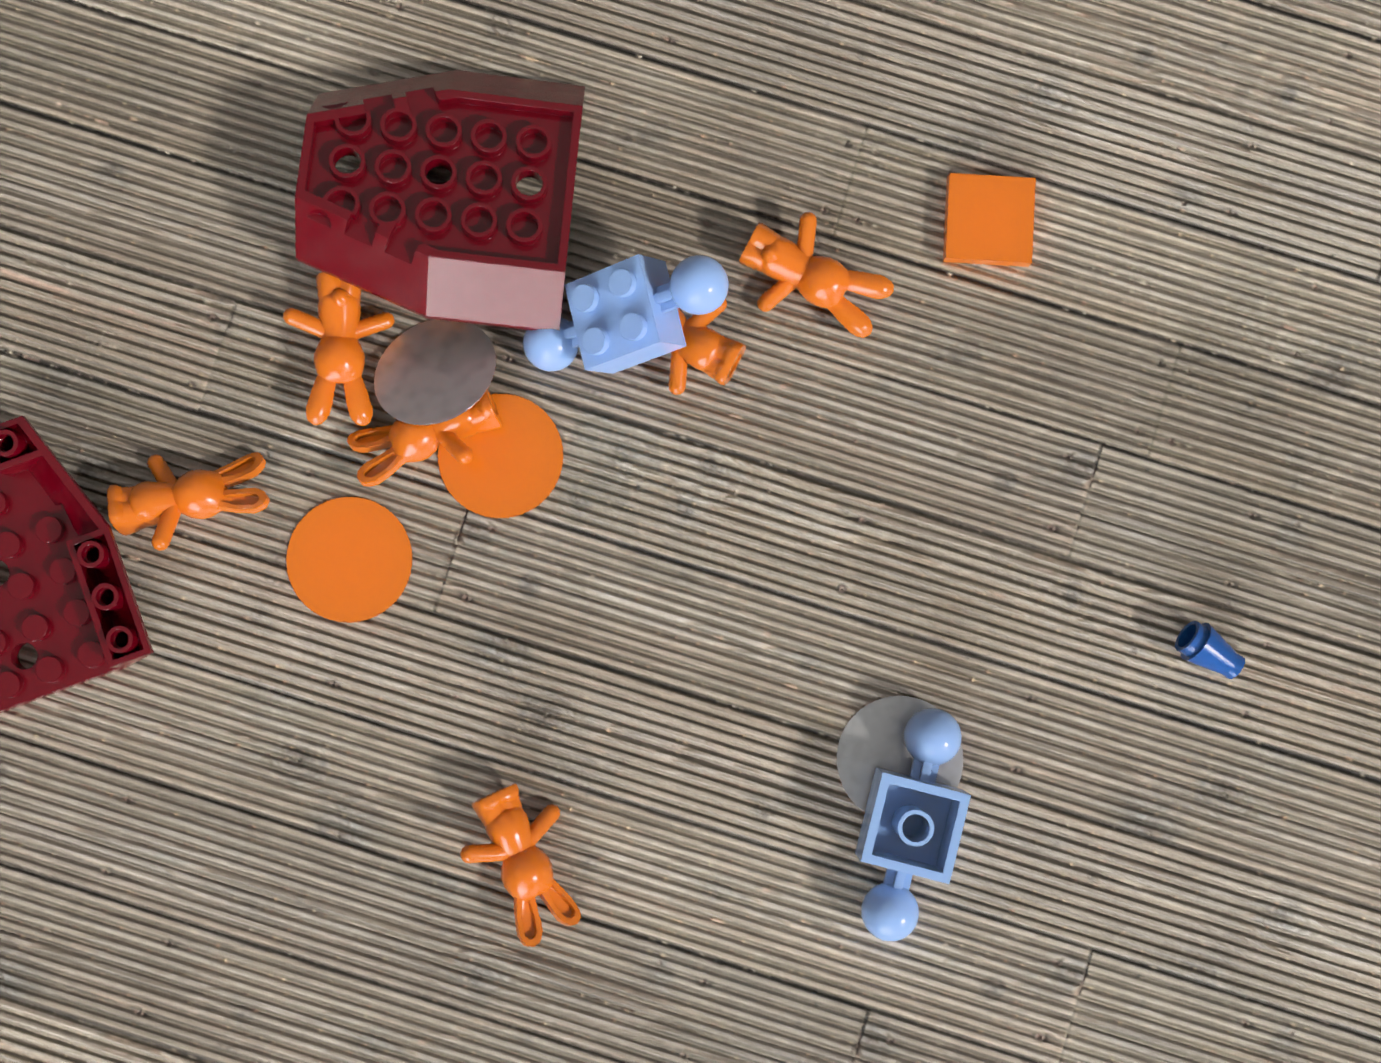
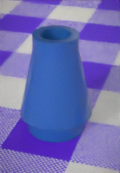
[1175,621,1245,679]

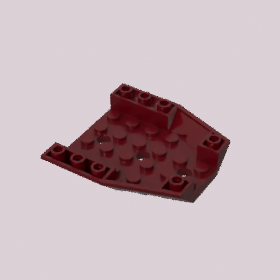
[295,70,585,331]
[0,416,154,713]

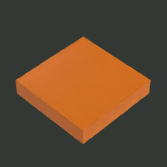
[943,173,1036,267]

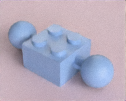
[523,254,729,374]
[855,708,971,941]

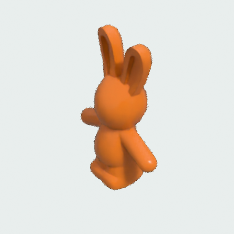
[739,212,894,338]
[283,272,395,426]
[668,299,746,395]
[347,389,502,487]
[107,452,270,551]
[460,783,581,947]

